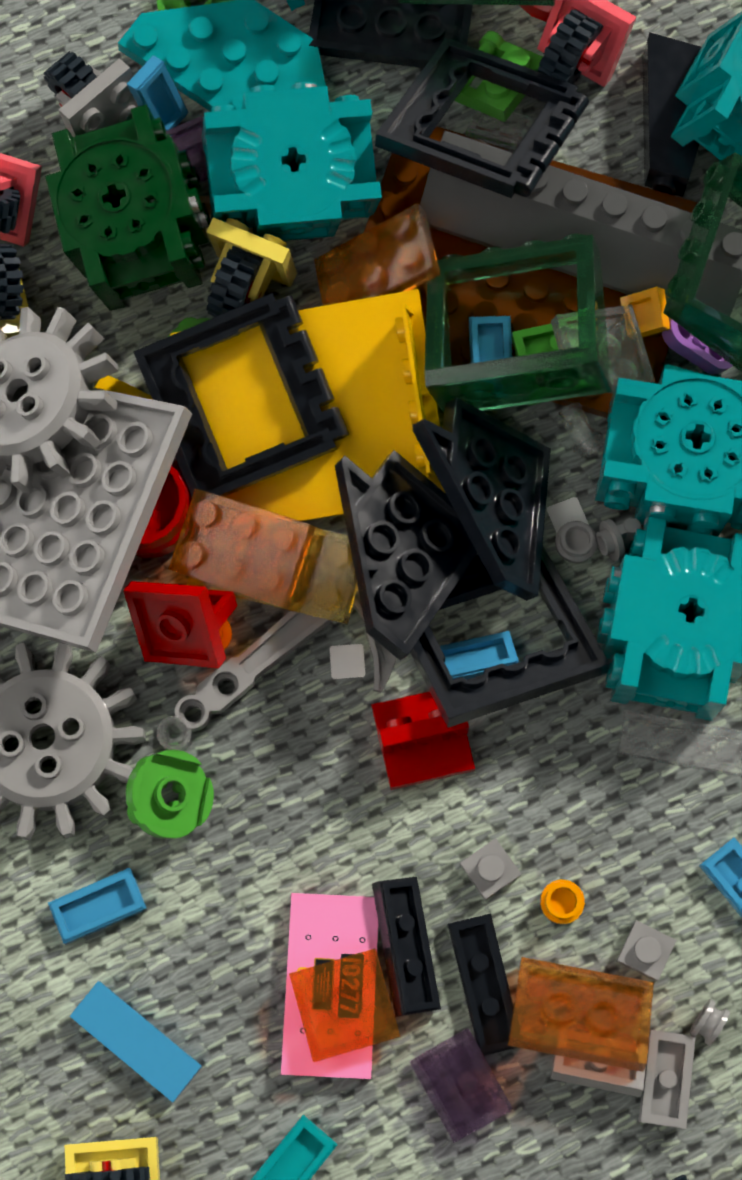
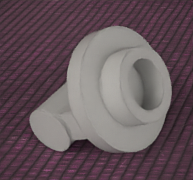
[596,517,641,561]

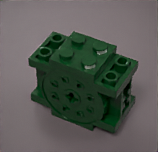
[45,105,211,311]

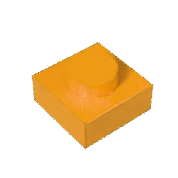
[620,286,670,340]

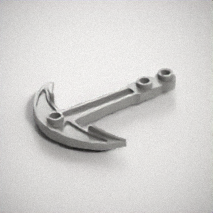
[174,527,396,732]

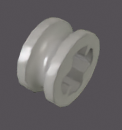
[690,999,730,1046]

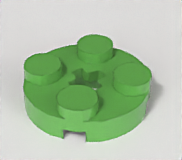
[126,750,214,839]

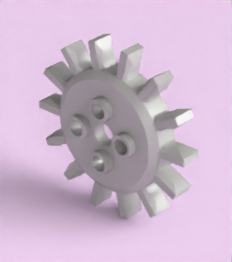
[0,307,119,493]
[0,643,146,841]

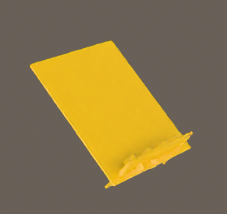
[170,289,445,538]

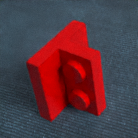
[123,581,238,669]
[371,691,475,790]

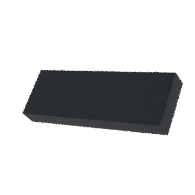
[372,877,441,1017]
[447,914,523,1057]

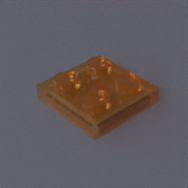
[289,948,401,1063]

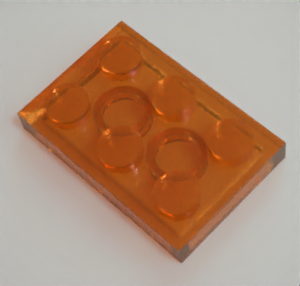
[314,203,440,306]
[168,488,316,609]
[508,957,654,1072]

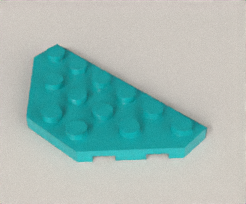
[118,0,326,112]

